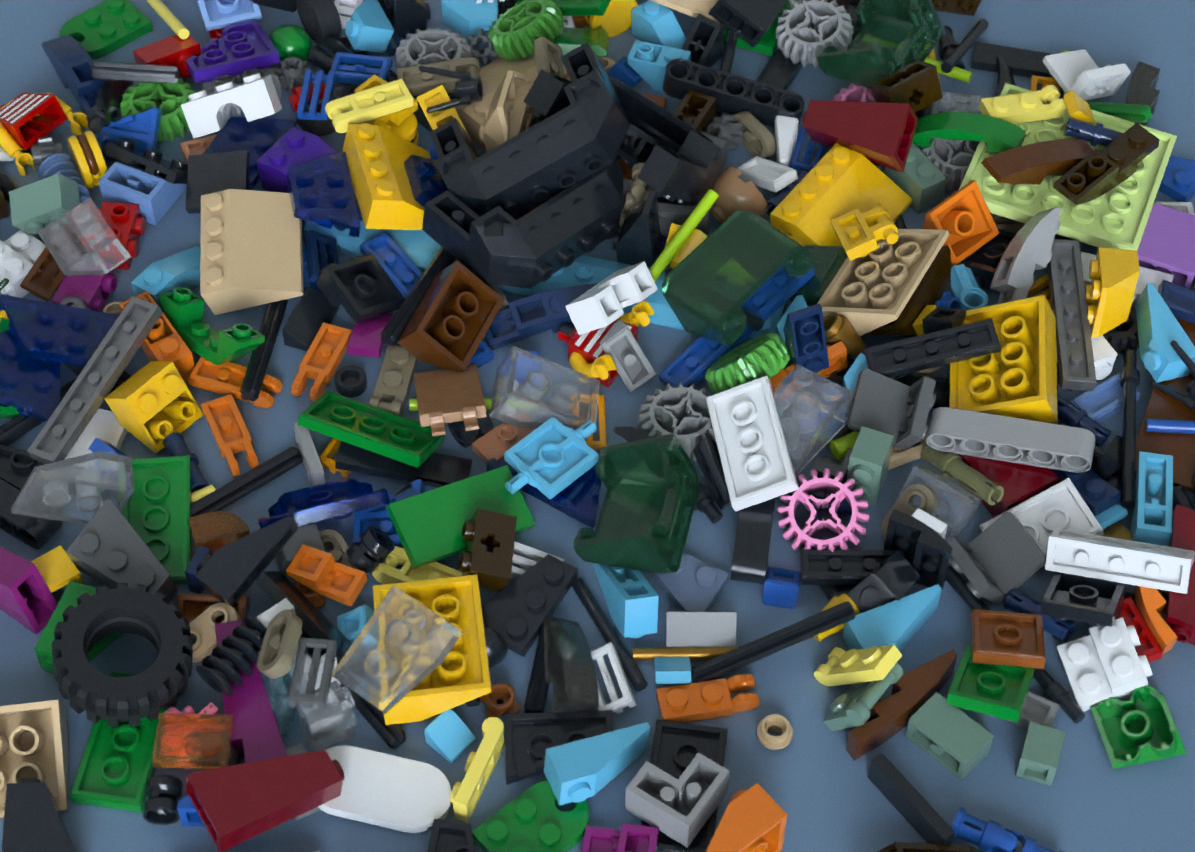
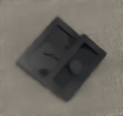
[884,509,952,592]

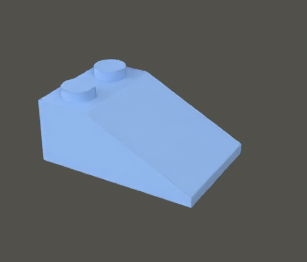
[196,0,262,31]

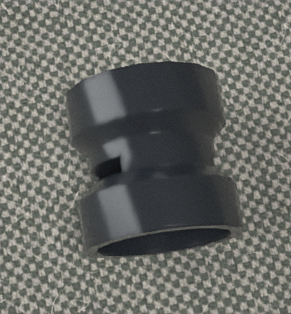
[448,411,494,448]
[346,525,395,573]
[143,775,183,825]

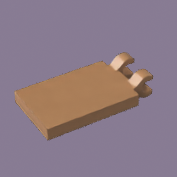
[413,364,487,436]

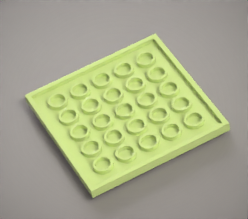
[959,83,1177,250]

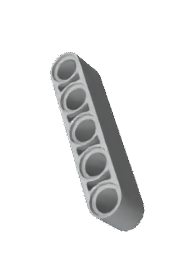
[926,407,1096,473]

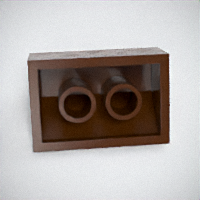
[397,261,505,372]

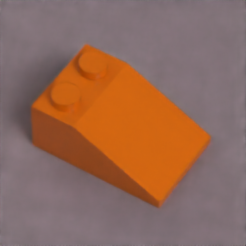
[706,783,787,852]

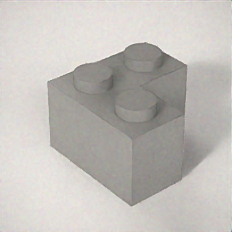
[625,752,730,847]

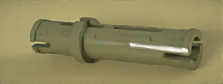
[921,444,1004,505]

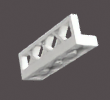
[1045,528,1195,594]

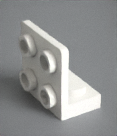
[1042,49,1131,101]

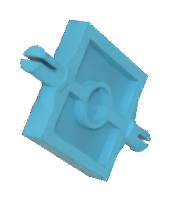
[504,416,599,500]

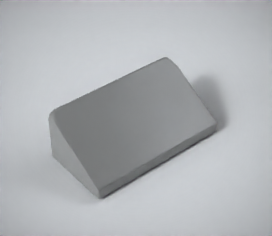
[600,319,656,393]

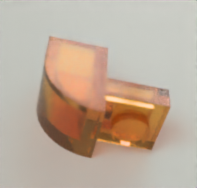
[188,511,250,555]

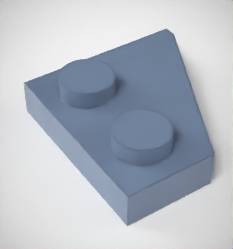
[652,546,729,611]

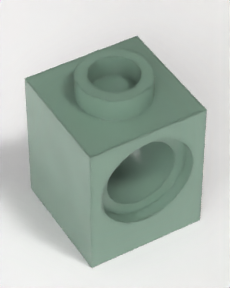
[1016,722,1066,786]

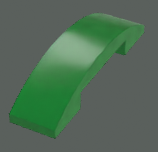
[912,112,1026,153]

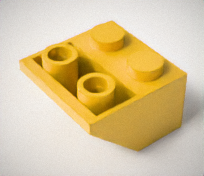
[1085,247,1140,338]
[104,361,203,453]

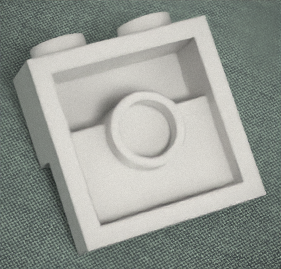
[0,229,46,301]
[1057,617,1152,712]

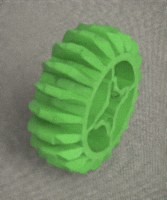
[488,0,564,61]
[120,78,195,144]
[705,333,790,394]

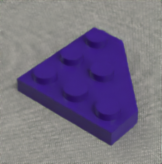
[186,19,280,83]

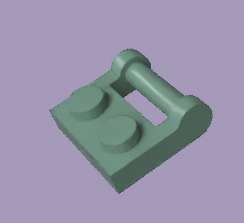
[823,663,904,731]

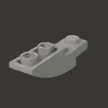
[990,207,1062,304]

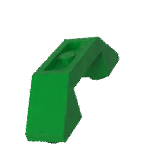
[159,287,265,365]

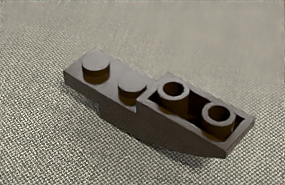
[1053,123,1160,205]

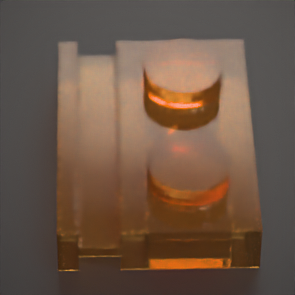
[152,713,234,769]

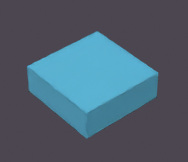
[654,657,691,684]

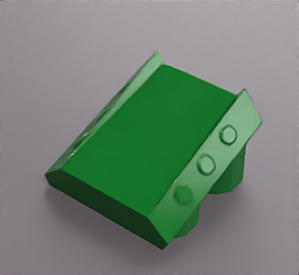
[553,25,609,57]
[1090,685,1186,769]

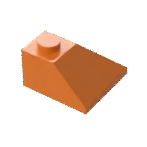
[923,180,999,266]

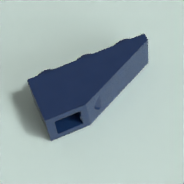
[783,303,829,377]

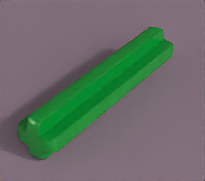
[1086,101,1153,123]

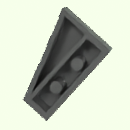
[66,497,178,603]

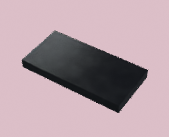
[641,720,728,852]

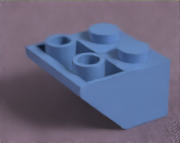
[98,162,187,226]

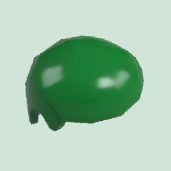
[269,25,312,62]

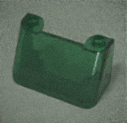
[816,0,942,89]
[662,210,817,346]
[573,433,699,575]

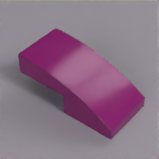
[348,314,393,358]
[581,823,659,852]

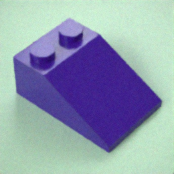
[257,126,355,216]

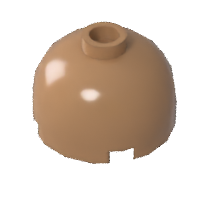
[711,166,768,224]

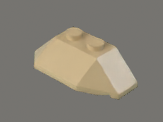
[479,71,535,153]

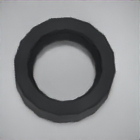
[296,0,342,44]

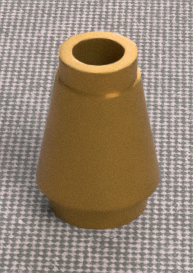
[824,313,866,357]

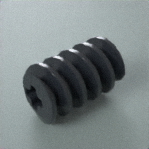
[196,617,267,697]

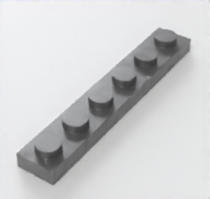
[1047,239,1097,391]
[27,296,163,469]

